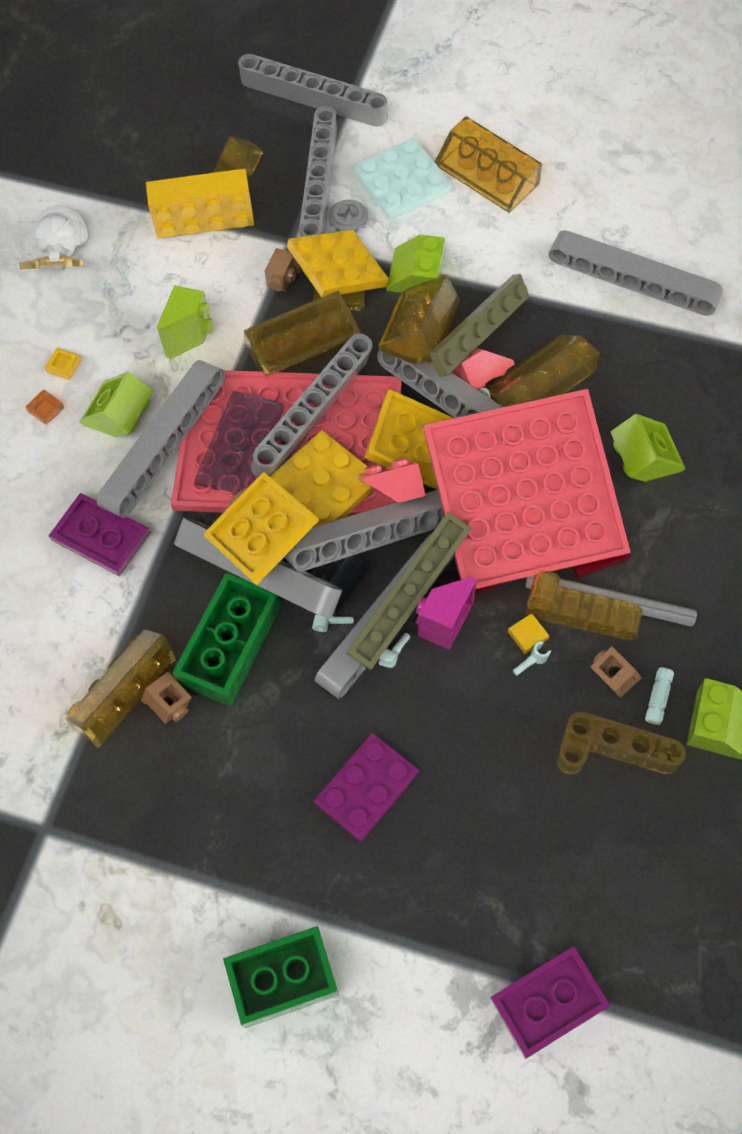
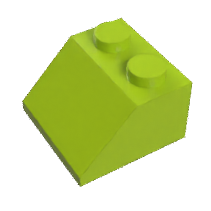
[387,235,445,297]
[157,285,213,359]
[79,371,153,437]
[610,414,686,482]
[686,678,742,760]

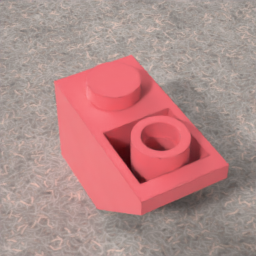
[453,348,515,390]
[357,458,425,503]

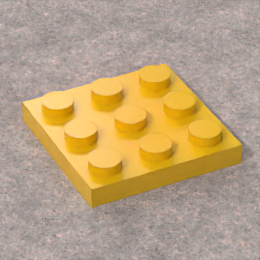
[287,230,389,298]
[364,389,453,490]
[270,430,374,528]
[203,472,319,585]

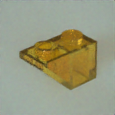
[213,136,263,178]

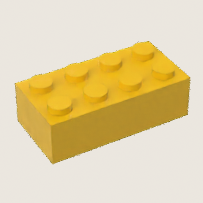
[146,168,254,239]

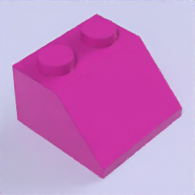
[416,577,477,650]

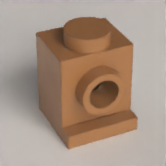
[264,248,301,292]
[590,646,642,698]
[141,672,192,724]

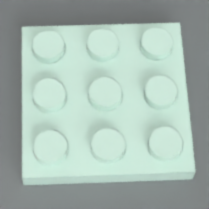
[353,137,452,221]

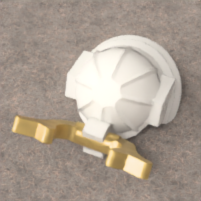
[19,205,88,270]

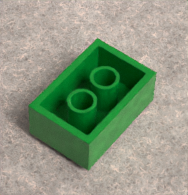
[223,926,340,1028]

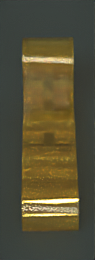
[526,570,643,640]
[557,712,686,775]

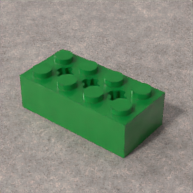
[172,573,281,707]

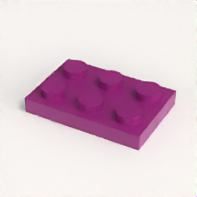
[48,492,151,577]
[313,733,419,843]
[490,946,610,1059]

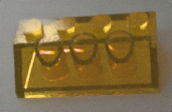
[434,116,542,213]
[378,274,460,365]
[244,290,362,377]
[486,335,600,407]
[65,629,176,748]

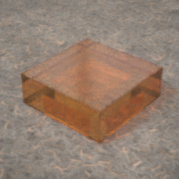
[25,389,65,425]

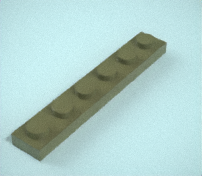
[429,274,529,377]
[346,512,472,671]

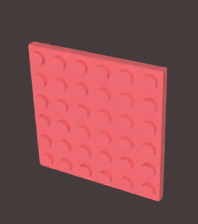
[423,389,631,589]

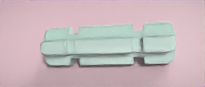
[645,667,674,725]

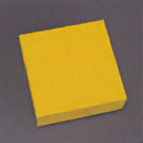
[45,348,81,381]
[508,613,549,654]

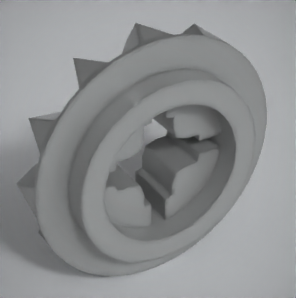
[329,200,368,233]

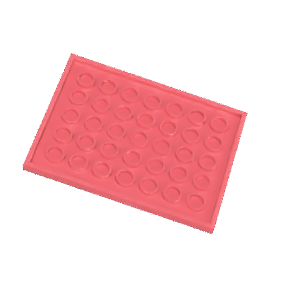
[171,370,402,518]

